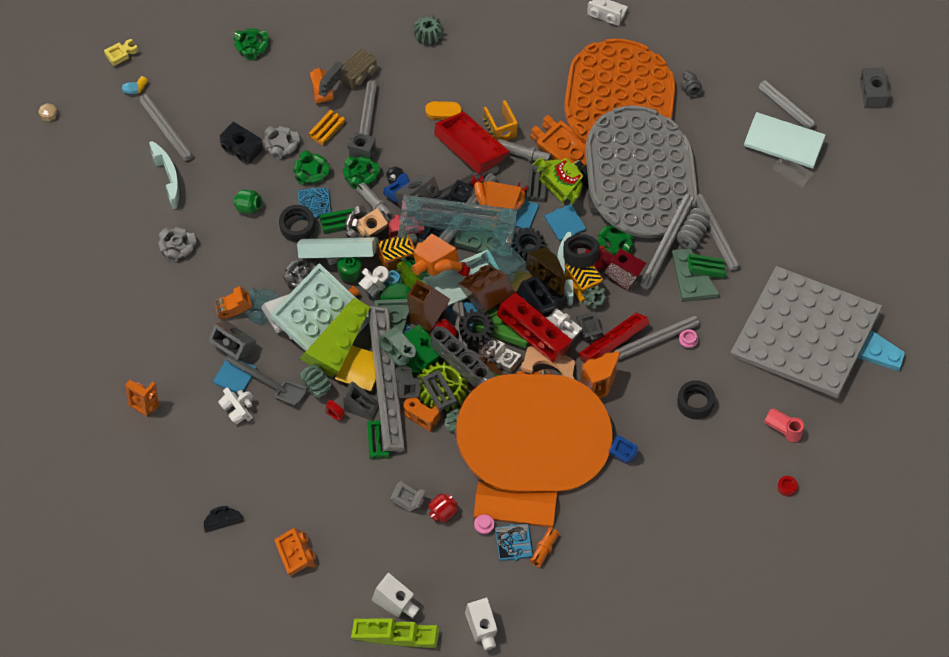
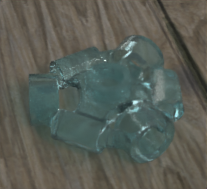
[245,288,280,324]

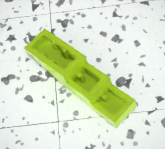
[351,618,439,648]

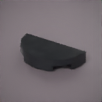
[204,506,243,532]

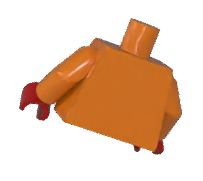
[471,175,528,225]
[411,234,471,276]

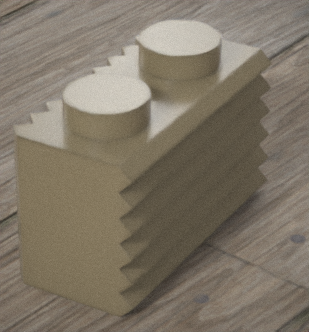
[340,48,377,89]

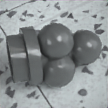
[681,71,702,97]

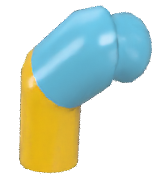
[122,76,148,94]

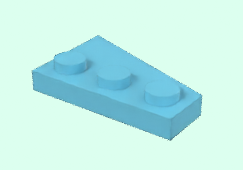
[858,330,905,371]

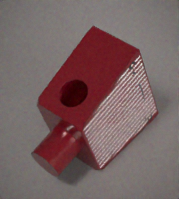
[599,249,647,291]

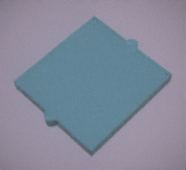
[481,240,526,276]

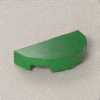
[380,283,411,300]

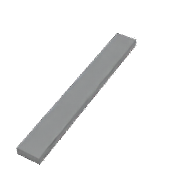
[368,306,405,452]

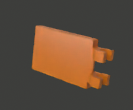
[530,115,587,166]

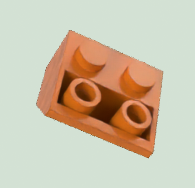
[581,351,620,398]

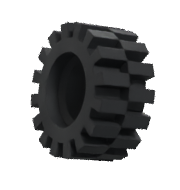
[511,228,545,264]
[459,309,494,346]

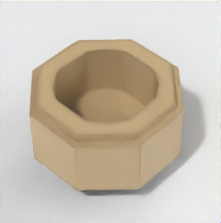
[38,103,58,122]

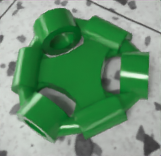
[233,28,270,60]
[293,150,330,185]
[343,156,380,190]
[597,224,634,255]

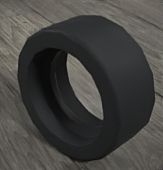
[279,205,315,242]
[563,234,599,268]
[677,380,715,419]

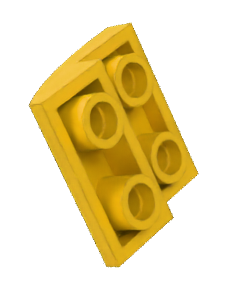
[335,345,376,392]

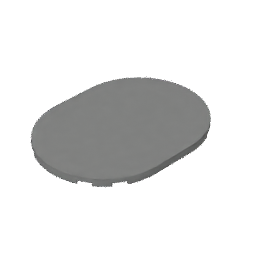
[585,106,697,238]

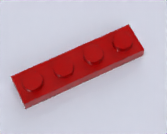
[578,312,649,362]

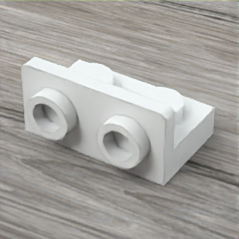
[587,0,628,26]

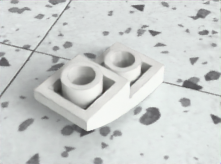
[479,337,523,373]

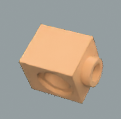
[357,208,388,237]

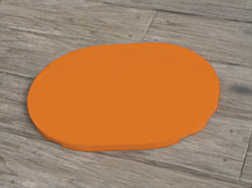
[564,39,675,142]
[456,374,612,492]

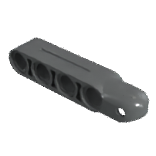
[430,326,496,387]

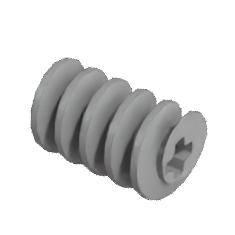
[676,208,710,250]

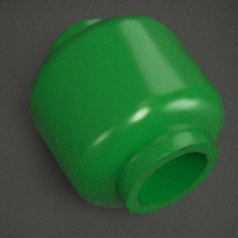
[233,189,262,214]
[337,257,362,282]

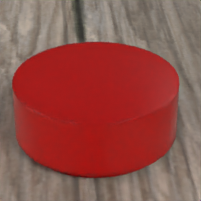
[777,476,798,497]

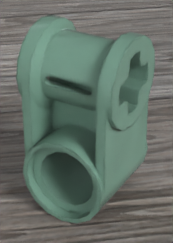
[379,327,416,366]

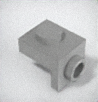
[390,481,425,512]

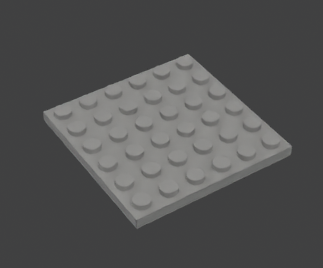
[730,266,882,398]

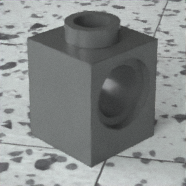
[347,132,376,158]

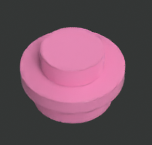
[679,329,698,348]
[474,515,494,534]

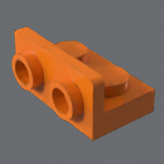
[125,380,159,417]
[274,528,317,576]

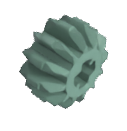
[413,15,443,45]
[300,364,331,398]

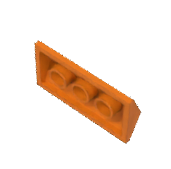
[473,481,557,528]

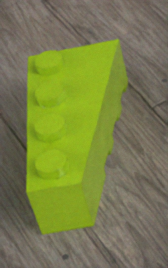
[299,298,370,378]

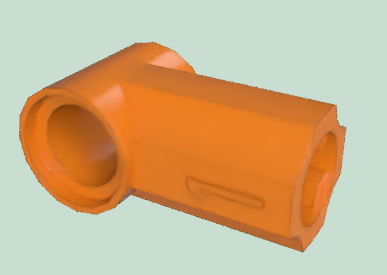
[310,68,334,104]

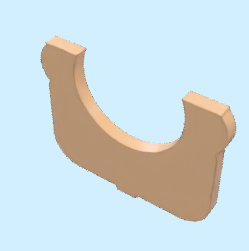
[521,346,575,379]

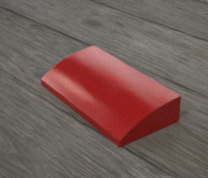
[434,111,509,175]

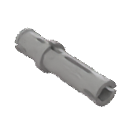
[498,138,551,162]
[357,183,394,222]

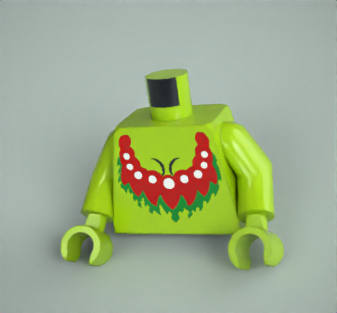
[532,158,584,205]

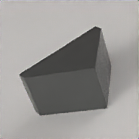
[343,381,379,420]

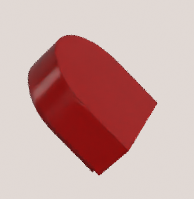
[326,399,345,421]

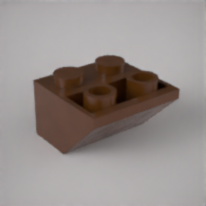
[458,264,514,311]
[407,280,450,332]

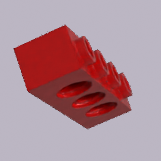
[496,292,573,363]

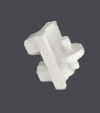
[359,266,389,298]
[546,308,582,340]
[218,387,253,425]

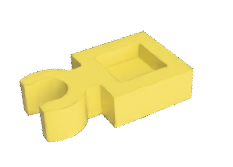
[104,39,138,66]

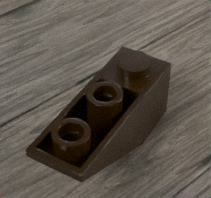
[525,248,566,295]

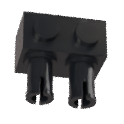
[516,276,567,318]

